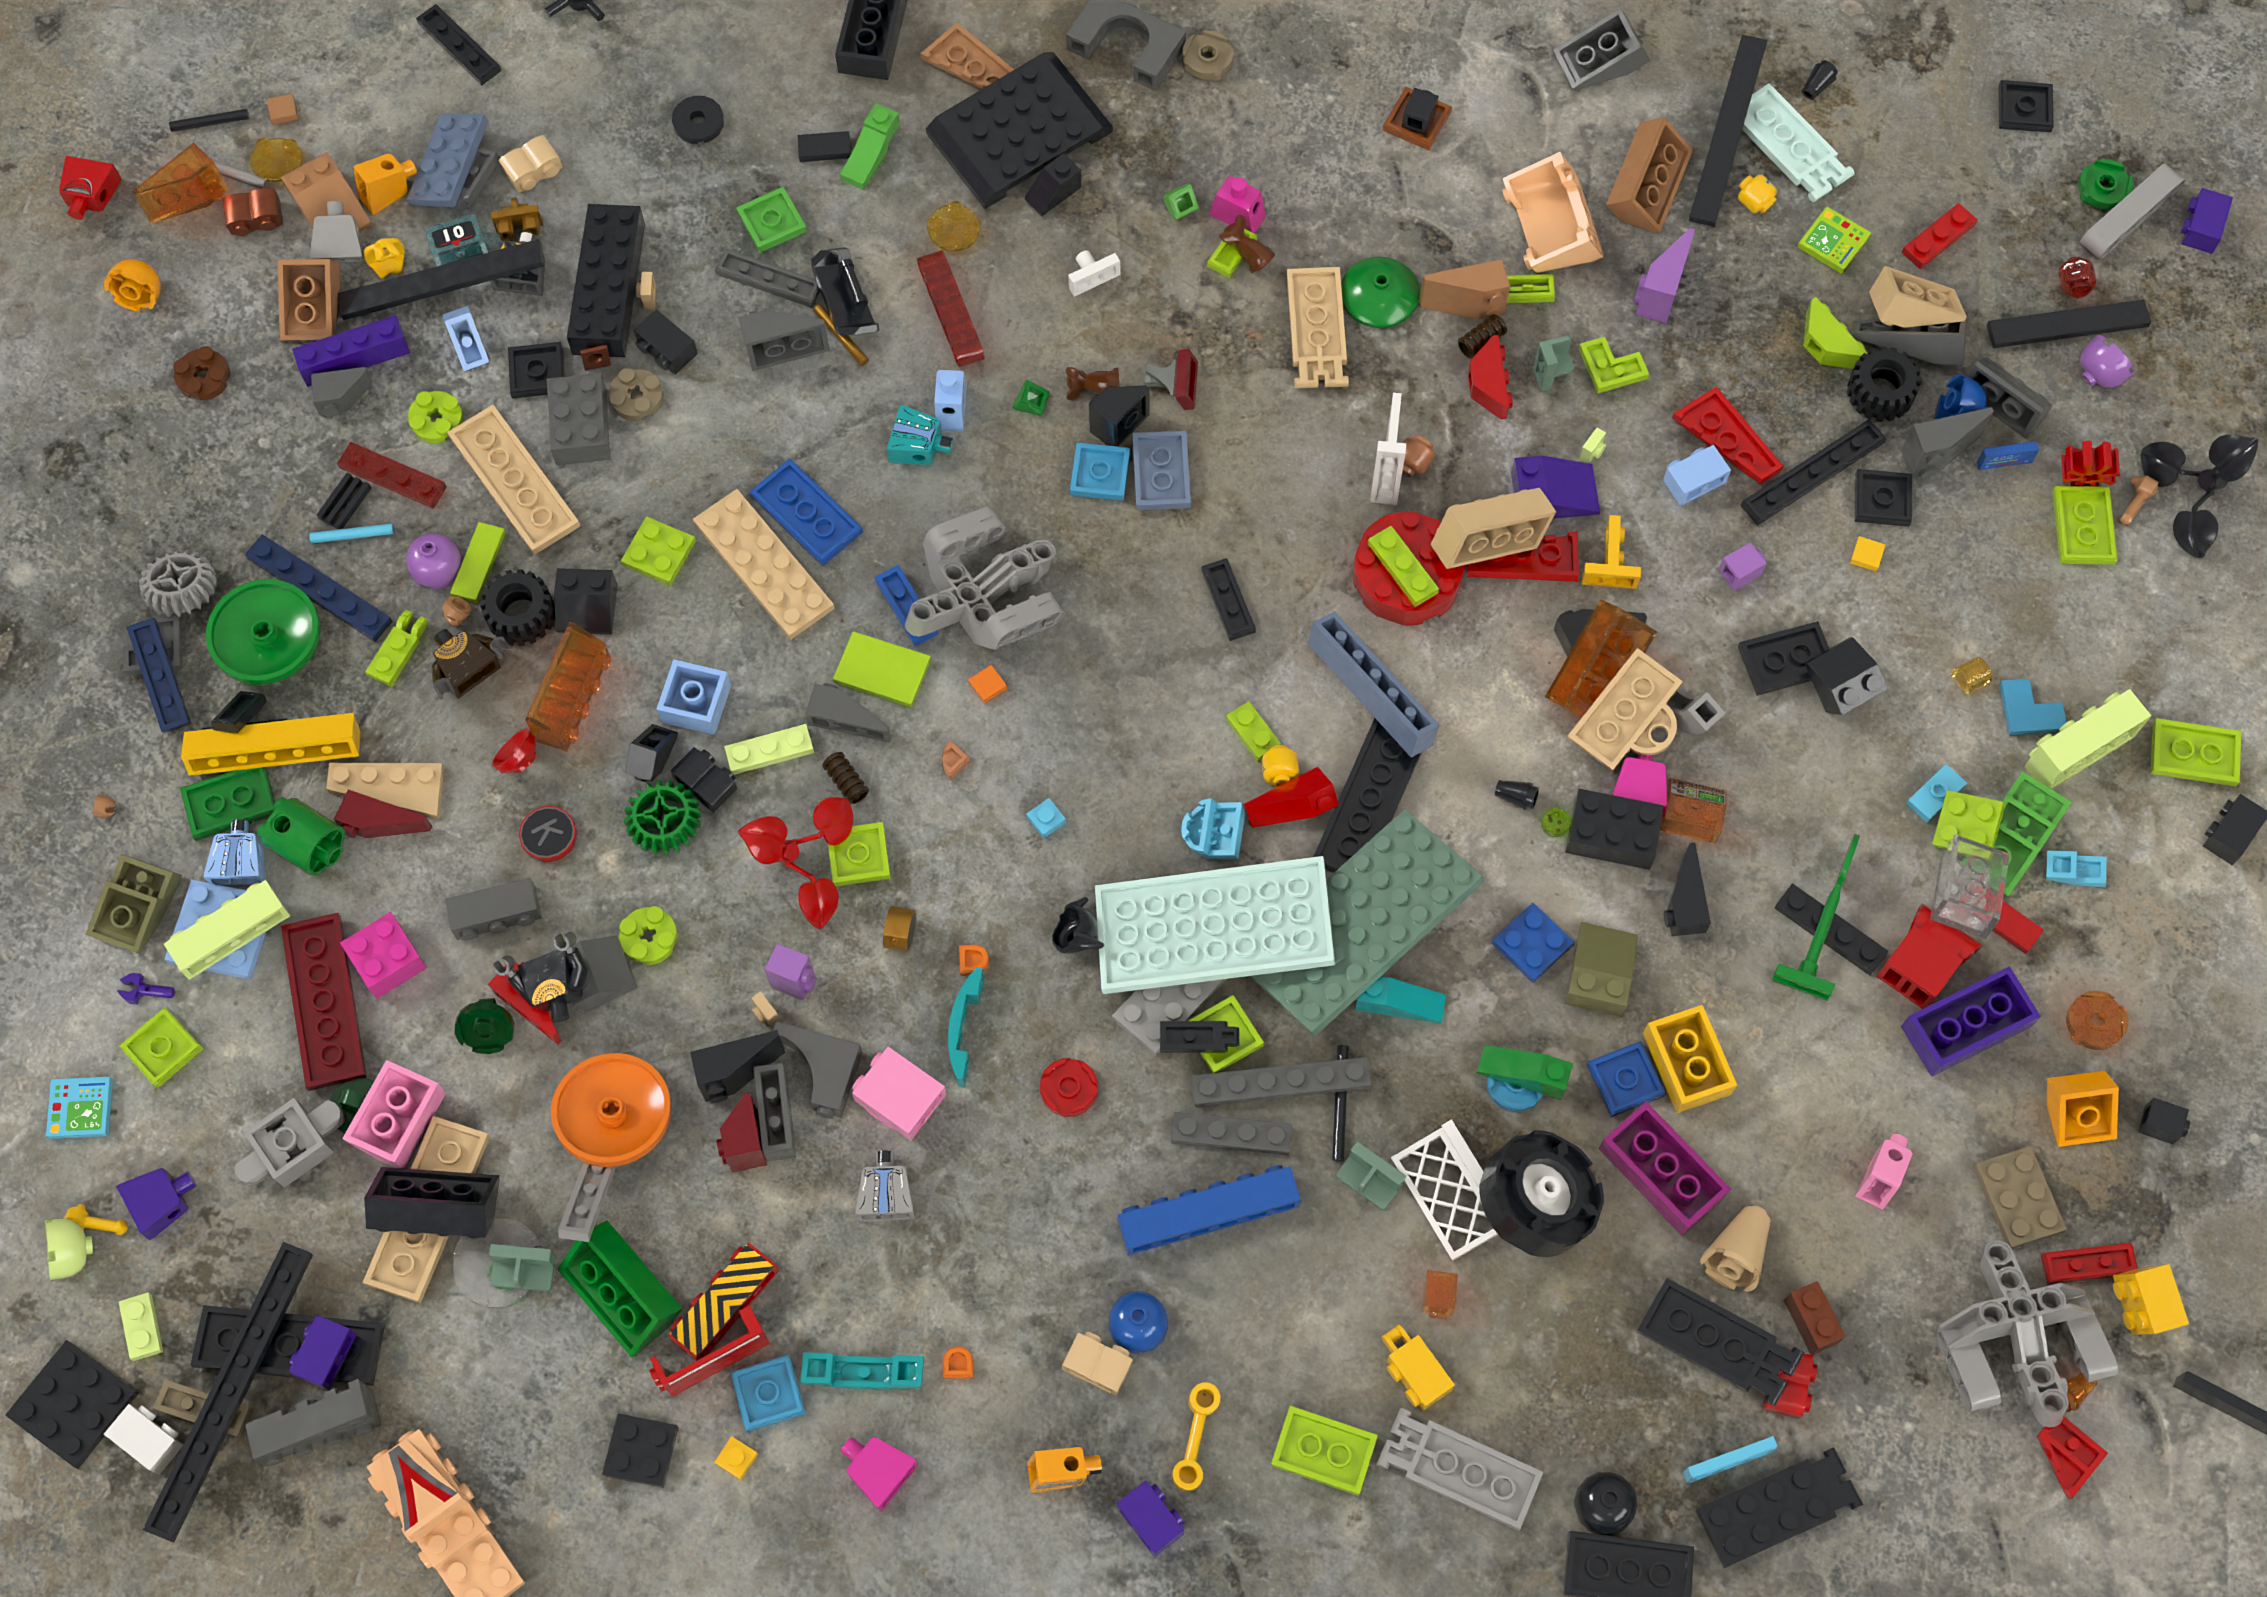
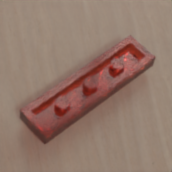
[337,442,447,509]

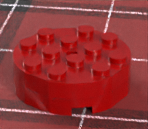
[1353,511,1466,626]

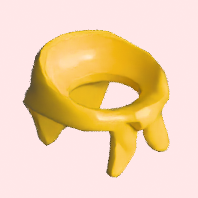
[363,238,405,279]

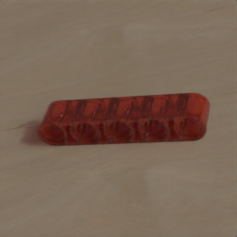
[917,250,985,367]

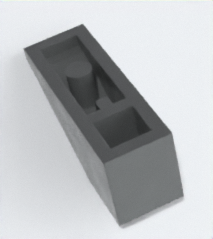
[806,683,891,743]

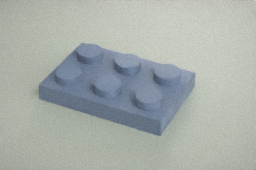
[1132,430,1191,510]

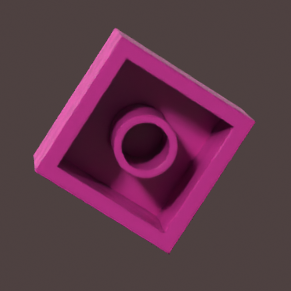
[340,912,427,999]

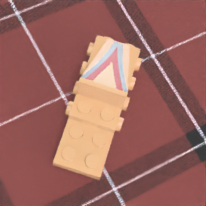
[367,1429,525,1597]

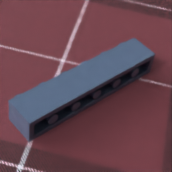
[1308,611,1439,757]

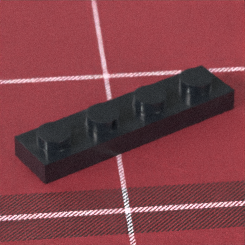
[1774,883,1889,976]

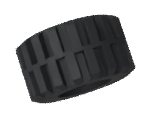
[1847,347,1922,422]
[480,569,555,646]

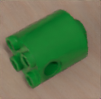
[257,797,345,875]

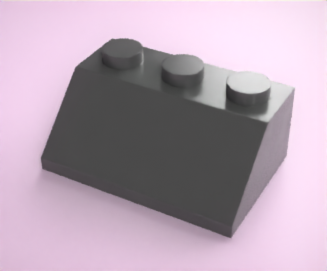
[1968,357,2052,439]

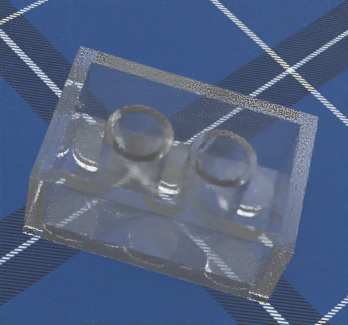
[1930,834,2010,939]

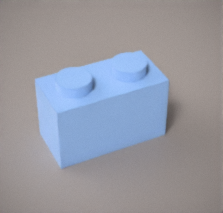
[1663,445,1731,506]

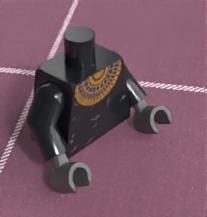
[493,932,588,1022]

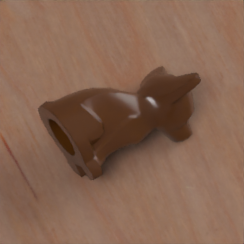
[1219,215,1275,273]
[1066,367,1120,400]

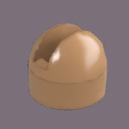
[93,794,116,818]

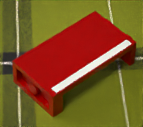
[649,1305,770,1397]

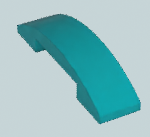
[948,967,984,1088]
[800,1352,924,1390]

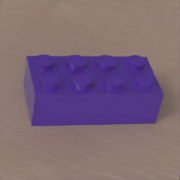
[1901,966,2041,1077]

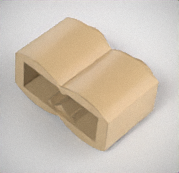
[499,135,563,192]
[1062,1332,1133,1396]

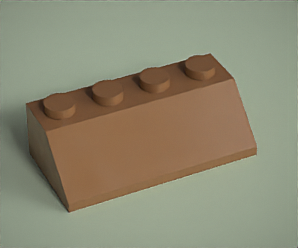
[1606,117,1693,233]

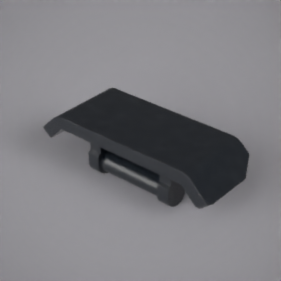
[811,247,879,335]

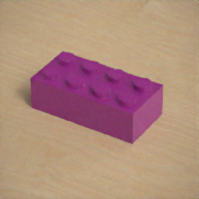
[1599,1102,1731,1236]

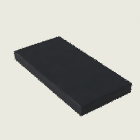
[1564,1531,1694,1597]

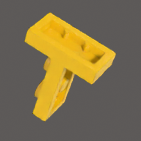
[1581,515,1641,589]

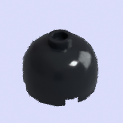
[1574,1472,1637,1536]

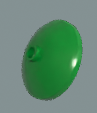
[1341,257,1420,328]

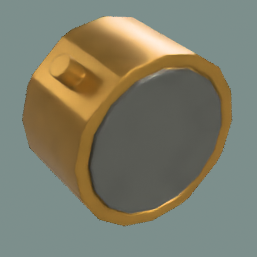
[883,906,917,952]

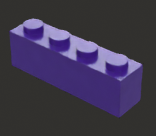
[292,315,410,387]

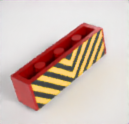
[668,1242,779,1361]

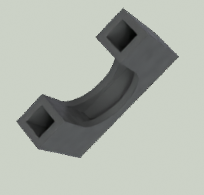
[1066,0,1186,91]

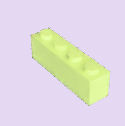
[164,880,290,980]

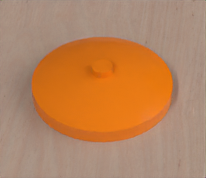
[551,1053,672,1167]

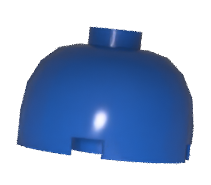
[1935,374,1988,419]
[1108,1291,1168,1354]

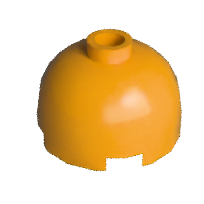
[104,259,161,312]

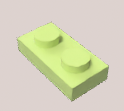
[119,1293,163,1361]

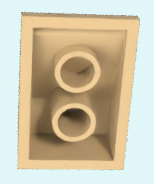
[1869,266,1967,328]

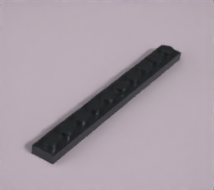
[143,1242,313,1543]

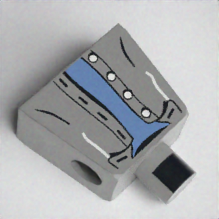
[856,1150,915,1222]

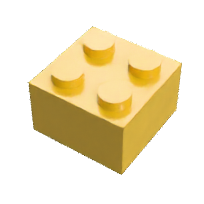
[2113,1264,2189,1335]

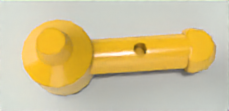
[64,1204,128,1235]

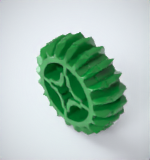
[624,779,702,856]

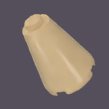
[1700,1205,1771,1292]

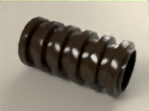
[1458,314,1507,358]
[822,752,869,804]

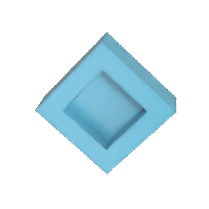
[1026,798,1066,839]

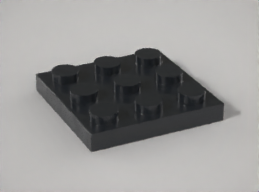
[5,1340,139,1469]

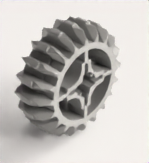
[139,550,217,617]

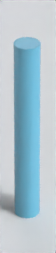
[309,523,394,544]

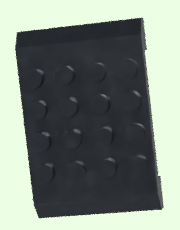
[926,52,1113,209]

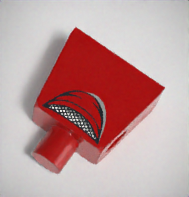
[59,156,122,220]

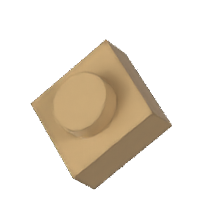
[636,272,656,309]
[751,991,780,1029]

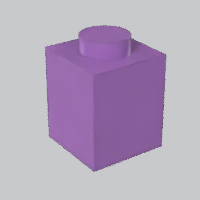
[1719,542,1767,591]

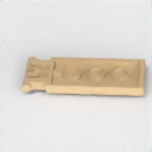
[1286,267,1349,389]

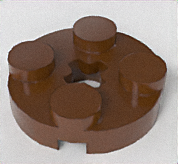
[173,346,231,400]

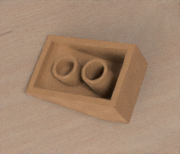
[281,152,372,231]
[277,259,341,341]
[1419,259,1510,320]

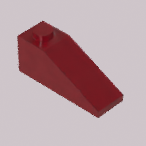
[334,789,432,838]

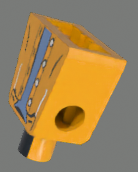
[1027,1447,1102,1493]

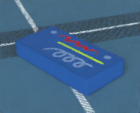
[1977,441,2039,470]

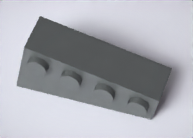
[245,1379,381,1466]

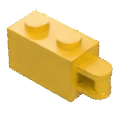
[1381,1324,1455,1411]

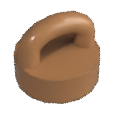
[442,596,472,627]

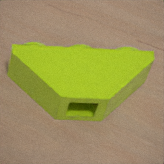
[1803,297,1868,369]

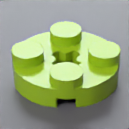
[408,391,464,444]
[619,906,678,965]

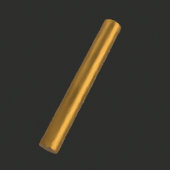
[813,304,869,366]

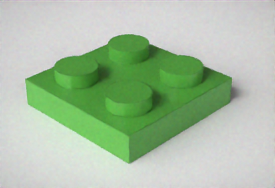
[736,187,807,253]

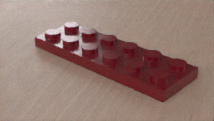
[281,913,367,1091]

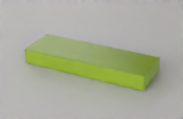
[450,522,506,604]

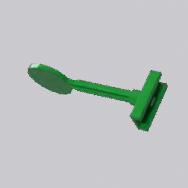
[1772,834,1860,1001]

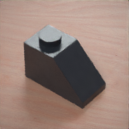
[1025,153,1082,216]
[625,724,678,782]

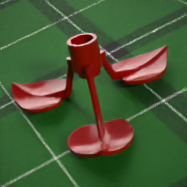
[738,797,853,929]

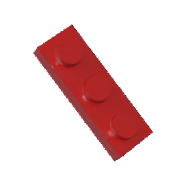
[1901,203,1978,270]

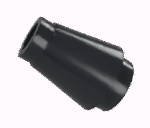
[1802,60,1838,100]
[1495,780,1539,810]

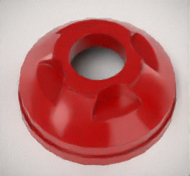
[492,729,536,774]

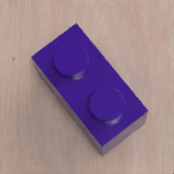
[2180,188,2233,254]
[289,1315,357,1391]
[1116,1480,1185,1558]

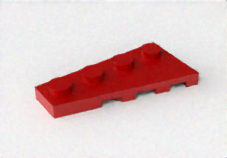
[1672,386,1783,484]
[1467,531,1579,582]

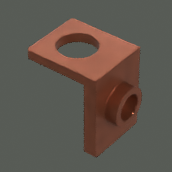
[580,345,611,371]

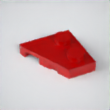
[2036,1417,2108,1499]

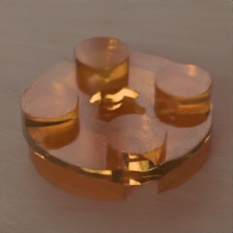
[2066,991,2128,1050]

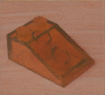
[132,143,229,223]

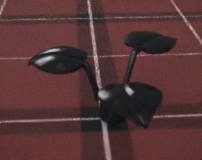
[2140,434,2258,558]

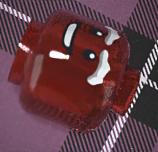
[2058,257,2097,298]

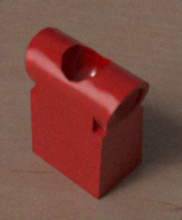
[1876,903,1983,1009]

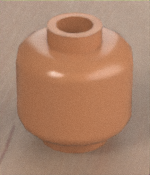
[1402,435,1435,477]

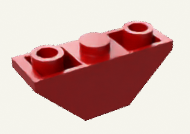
[1467,335,1513,419]

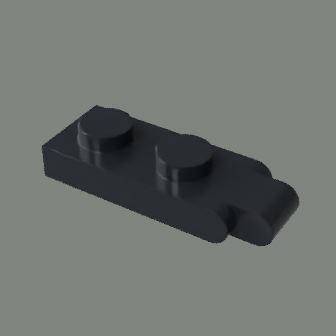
[1160,1021,1240,1053]

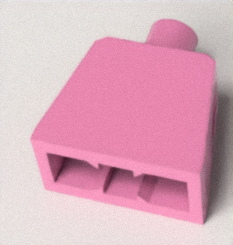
[1855,1134,1913,1210]

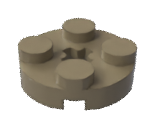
[1182,30,1234,81]
[608,368,664,421]

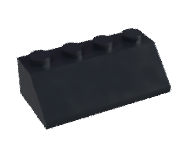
[364,1167,500,1239]

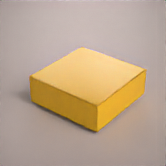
[1850,536,1886,572]

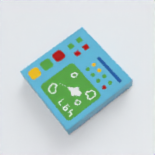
[46,1077,113,1139]

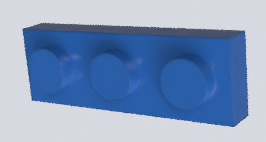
[874,564,939,647]

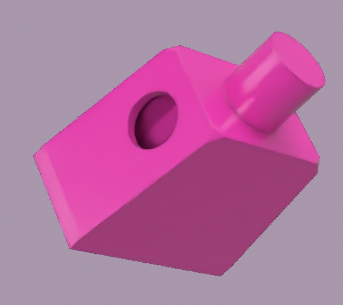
[1209,176,1266,234]
[1612,754,1667,816]
[840,1437,918,1512]

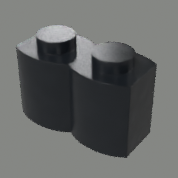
[670,747,737,813]

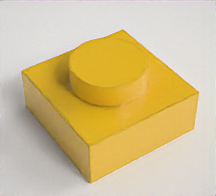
[714,1436,758,1480]

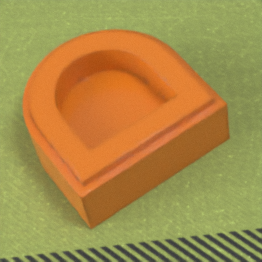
[959,945,989,976]
[943,1346,974,1379]

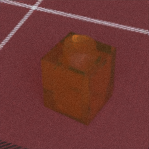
[1422,1270,1458,1319]

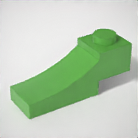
[840,103,900,190]

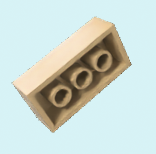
[1431,488,1556,569]

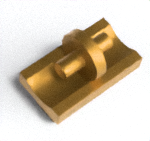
[491,197,544,241]

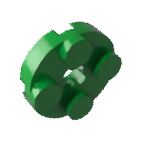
[2078,159,2134,210]

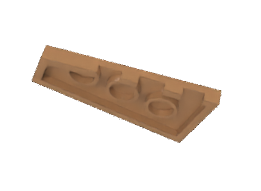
[920,23,1014,89]

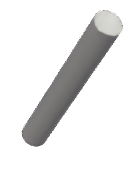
[194,155,269,188]

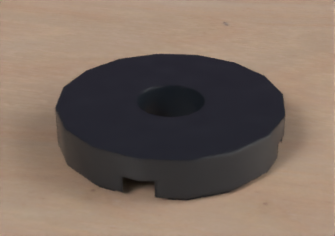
[672,96,724,144]

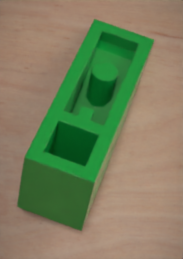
[1476,1045,1573,1100]

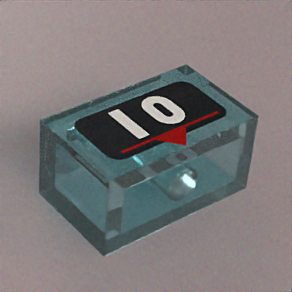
[424,214,488,266]

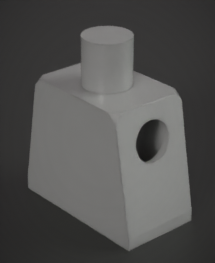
[310,201,366,263]

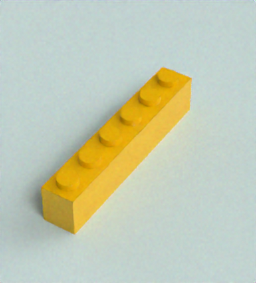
[181,713,361,776]

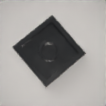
[1999,80,2054,133]
[508,342,565,399]
[1855,469,1912,527]

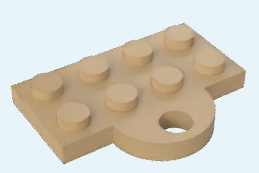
[1567,648,1683,772]

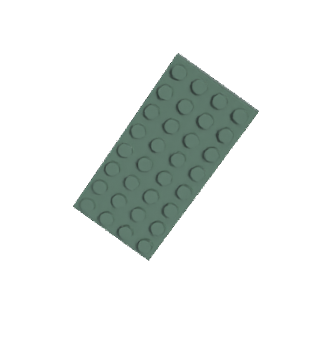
[1250,809,1485,1037]

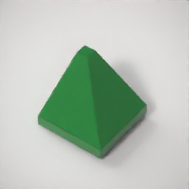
[1012,380,1050,415]

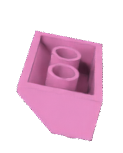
[343,1060,446,1168]

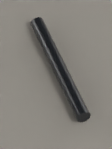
[1332,1045,1349,1162]

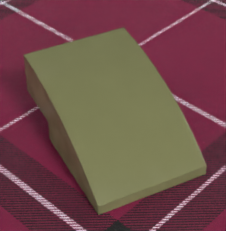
[85,854,182,954]

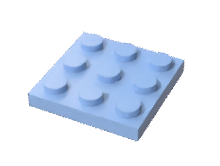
[164,880,266,980]

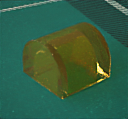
[1951,657,1992,695]

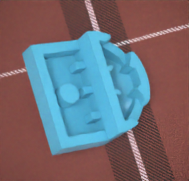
[1181,798,1246,860]

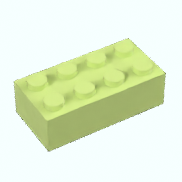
[2024,689,2151,789]

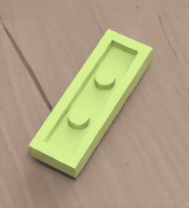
[724,724,814,775]

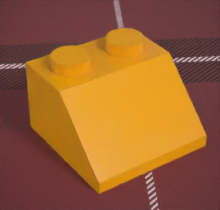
[2047,1070,2119,1147]

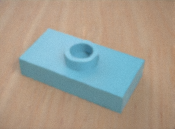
[1906,764,1967,823]

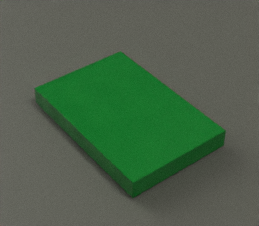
[180,767,275,841]

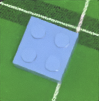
[656,659,732,735]

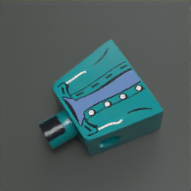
[886,405,954,465]

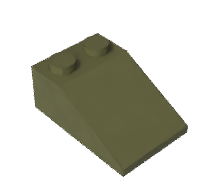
[1564,922,1638,1017]

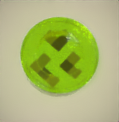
[1541,807,1571,837]

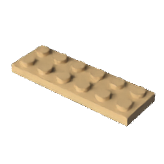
[447,405,581,555]
[693,489,835,640]
[362,1116,490,1304]

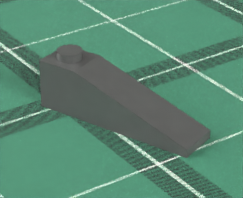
[1853,312,1968,367]

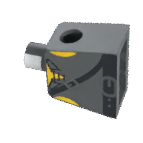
[490,232,545,296]

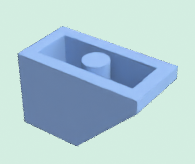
[443,306,489,371]

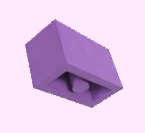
[765,944,816,1000]

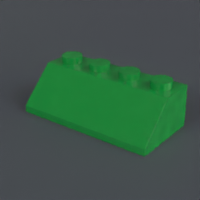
[557,1220,683,1358]

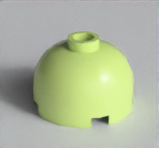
[45,1219,93,1280]

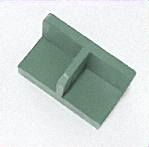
[1533,335,1574,392]
[1336,1141,1406,1210]
[489,1244,556,1292]

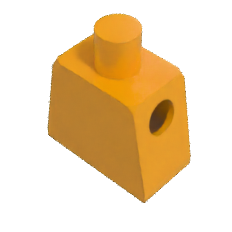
[353,154,417,216]

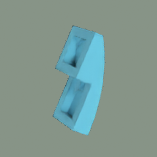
[2046,851,2107,887]

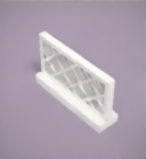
[1370,393,1406,505]
[1391,1119,1498,1261]

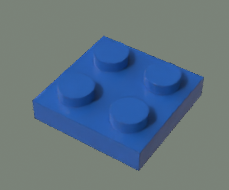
[1492,903,1574,983]

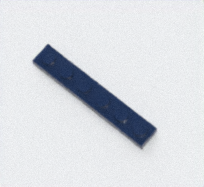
[244,534,393,642]

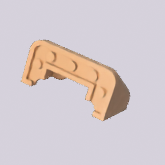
[1502,152,1604,273]

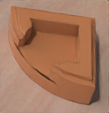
[942,740,970,780]

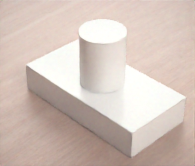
[1068,250,1120,297]

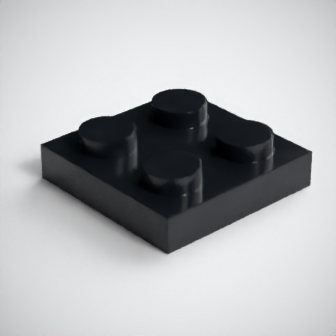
[602,1413,679,1488]

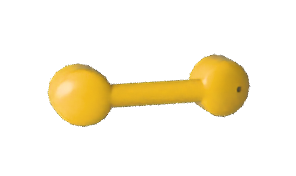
[1172,1382,1220,1492]

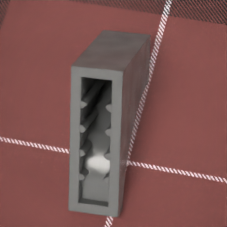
[773,1021,863,1119]

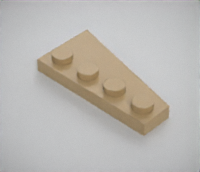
[326,763,444,820]

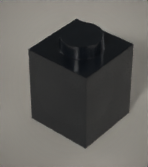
[1402,88,1439,135]
[2138,1098,2190,1144]

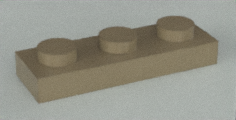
[153,1379,253,1439]

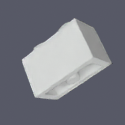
[104,1404,183,1475]

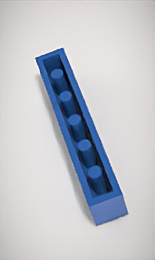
[1118,1165,1301,1256]

